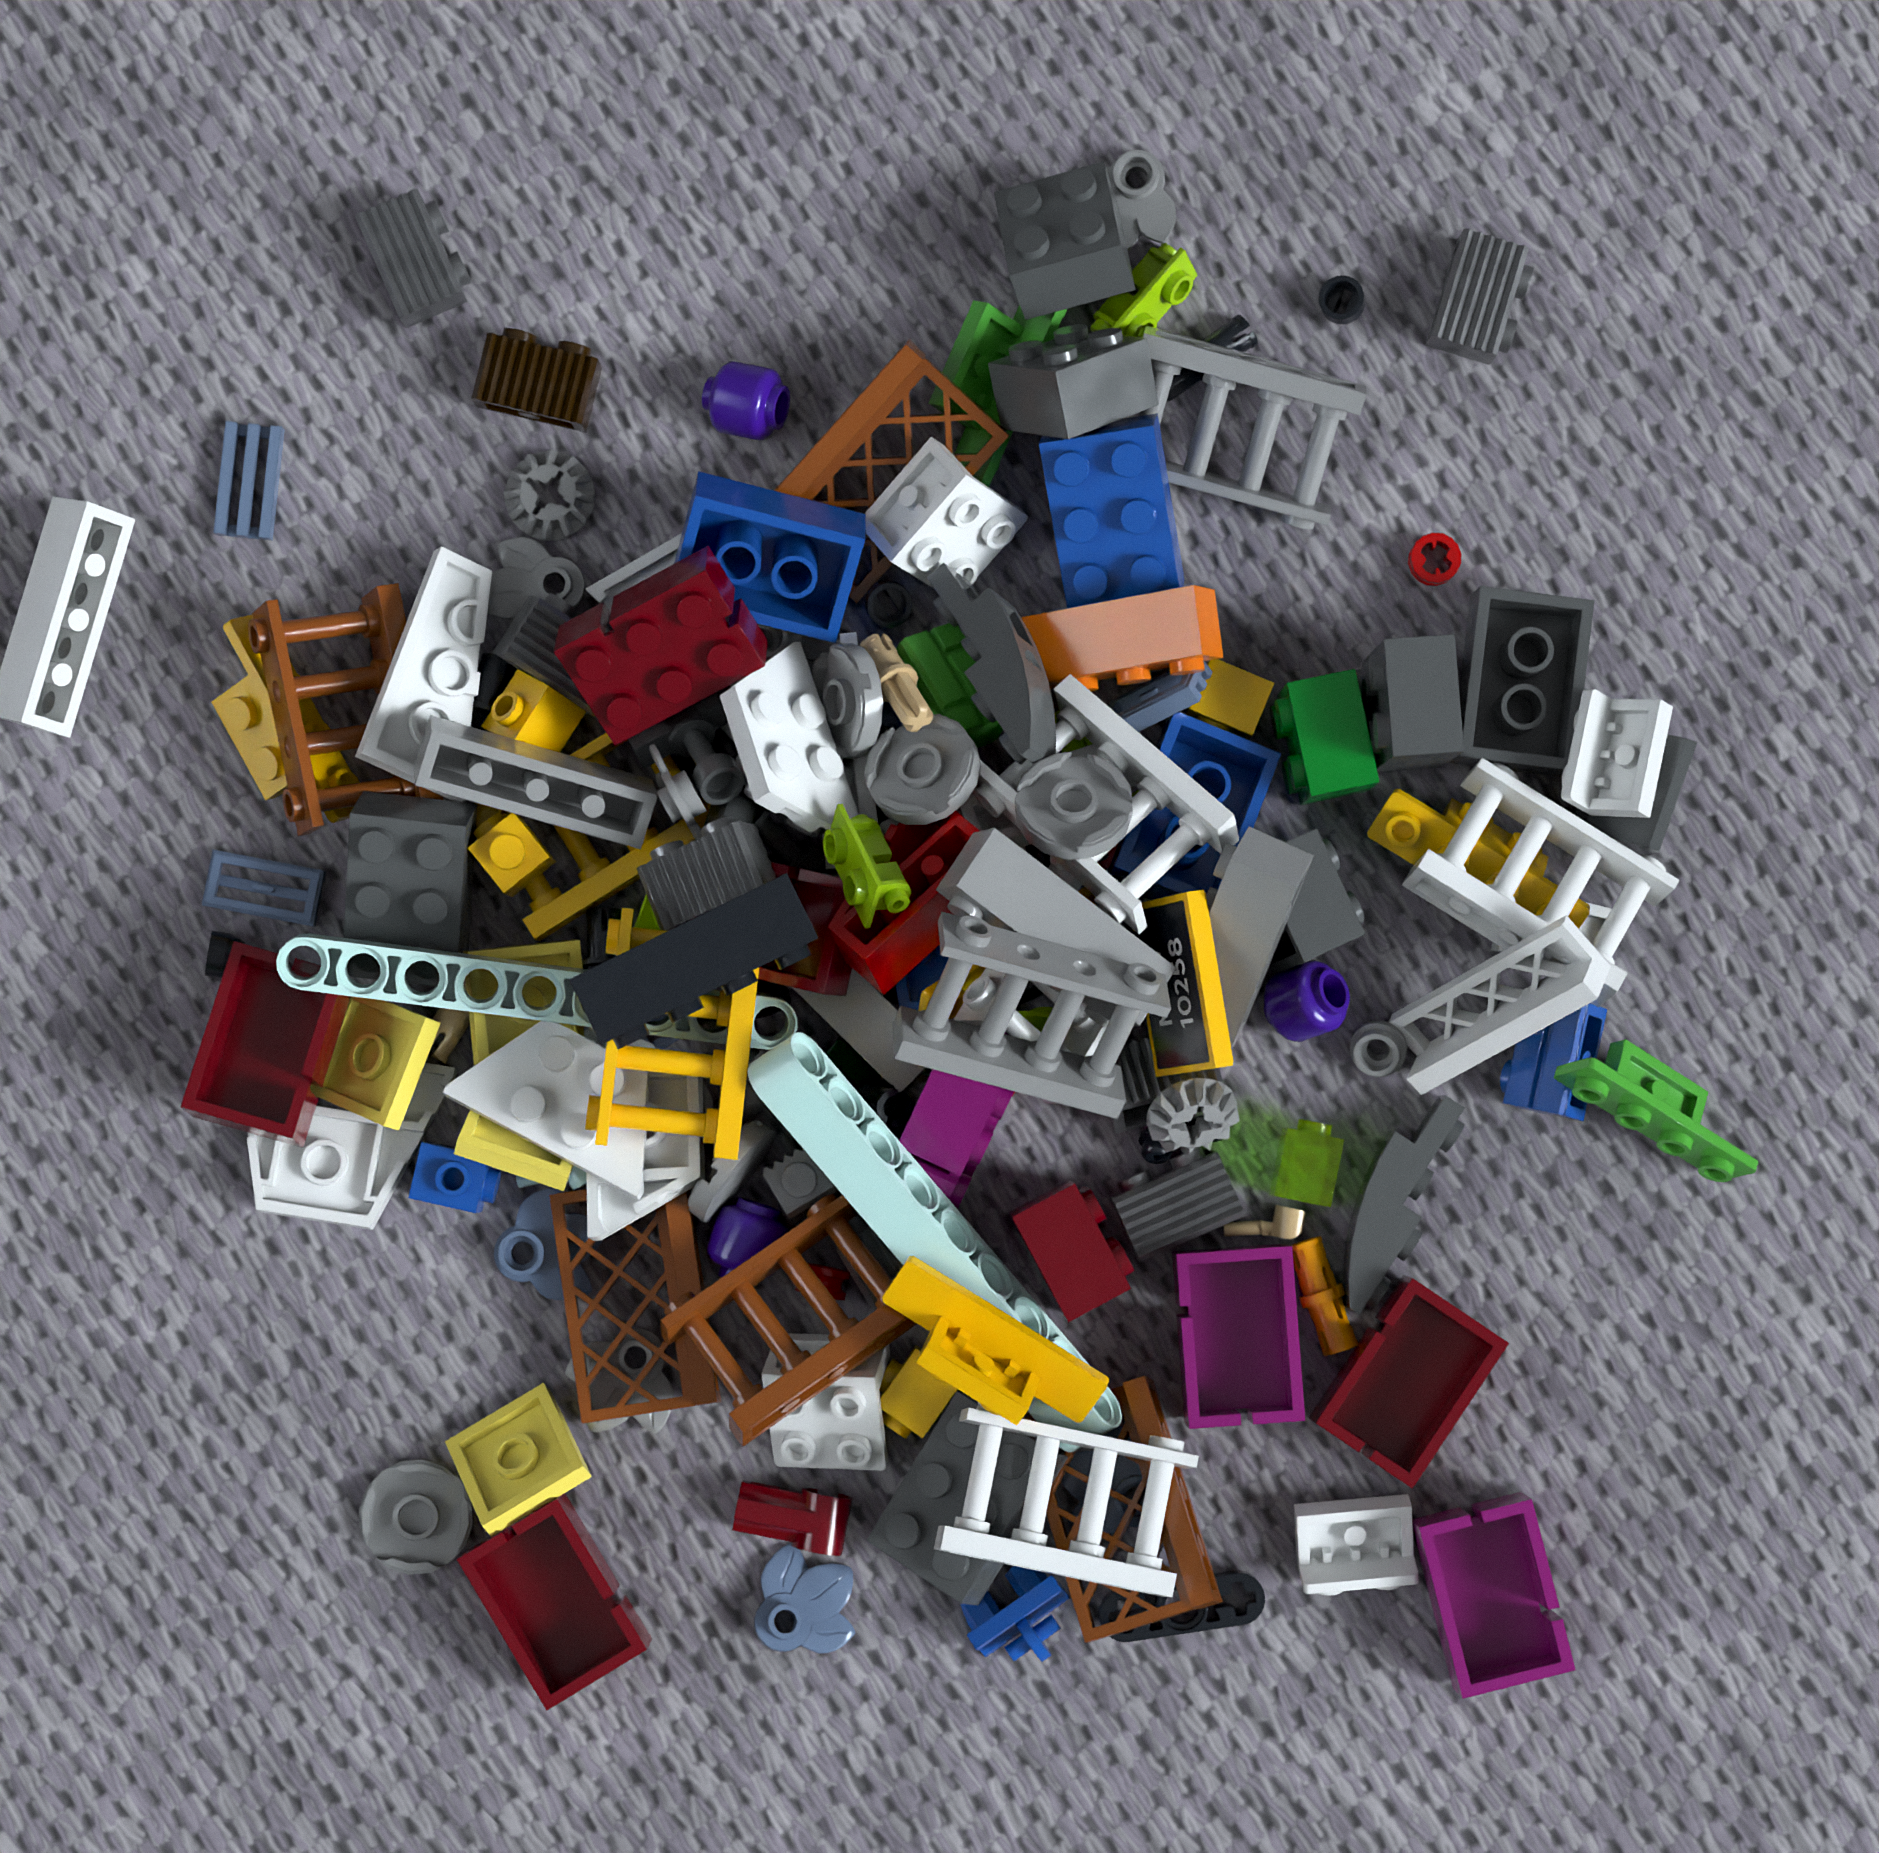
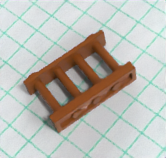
[248,583,444,836]
[660,1194,917,1447]

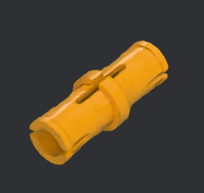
[1291,1236,1358,1356]

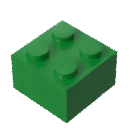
[1270,669,1379,806]

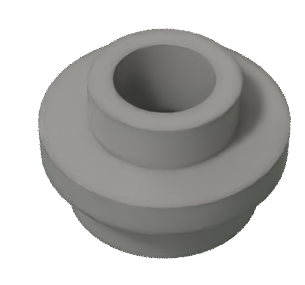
[1350,1020,1407,1077]

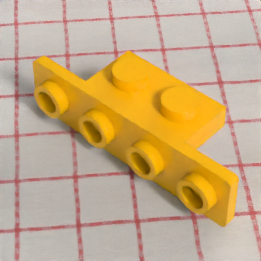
[211,615,359,823]
[1367,788,1590,929]
[882,1256,1109,1426]

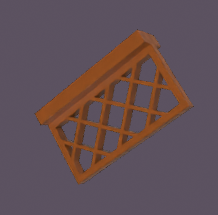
[774,339,1010,603]
[549,1189,721,1424]
[1022,1376,1223,1643]

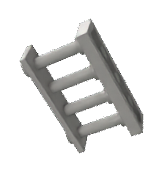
[1139,326,1367,529]
[892,912,1171,1119]

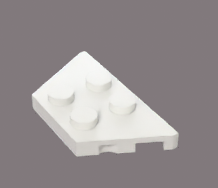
[720,642,858,832]
[443,1021,649,1200]
[584,1026,705,1241]

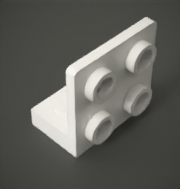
[865,437,1028,588]
[761,1333,890,1471]

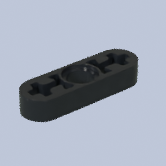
[1098,1570,1265,1642]

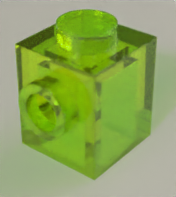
[1269,1119,1344,1207]

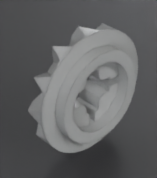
[503,449,595,541]
[1147,1078,1239,1156]

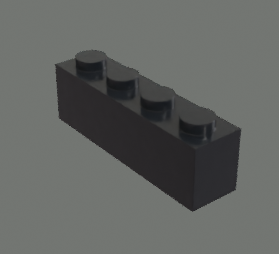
[569,873,818,1049]

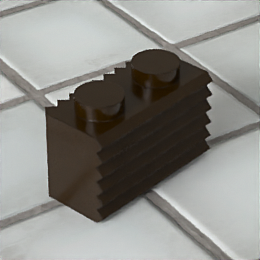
[471,328,602,433]

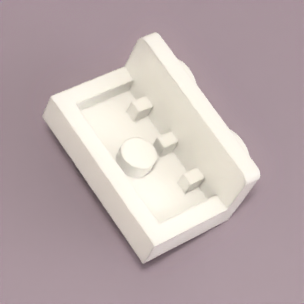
[1561,689,1673,818]
[1294,1494,1419,1596]

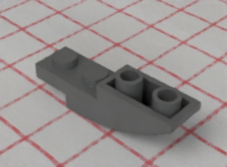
[927,563,1056,764]
[1343,1095,1465,1314]

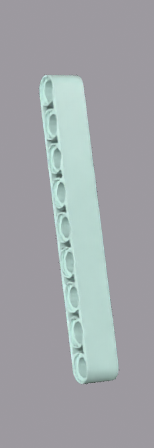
[276,933,798,1050]
[748,1032,1122,1452]

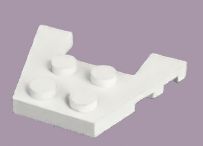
[247,1063,457,1230]

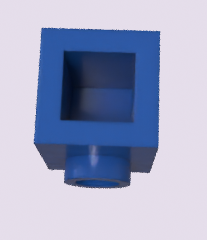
[408,1141,501,1213]

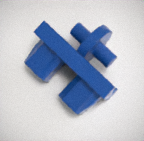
[960,1566,1070,1662]

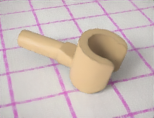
[1224,1205,1306,1239]

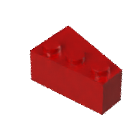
[827,811,980,995]

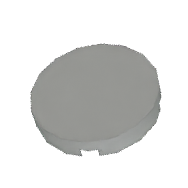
[811,643,883,759]
[864,714,981,825]
[1015,752,1133,860]
[688,1119,776,1223]
[359,1458,474,1575]

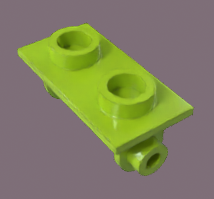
[1090,243,1198,337]
[823,804,911,929]

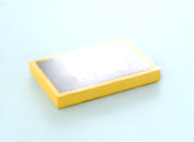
[1133,890,1233,1077]

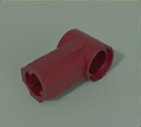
[732,1480,853,1556]

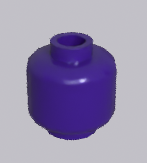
[702,361,790,440]
[1264,960,1350,1042]
[706,1197,789,1278]

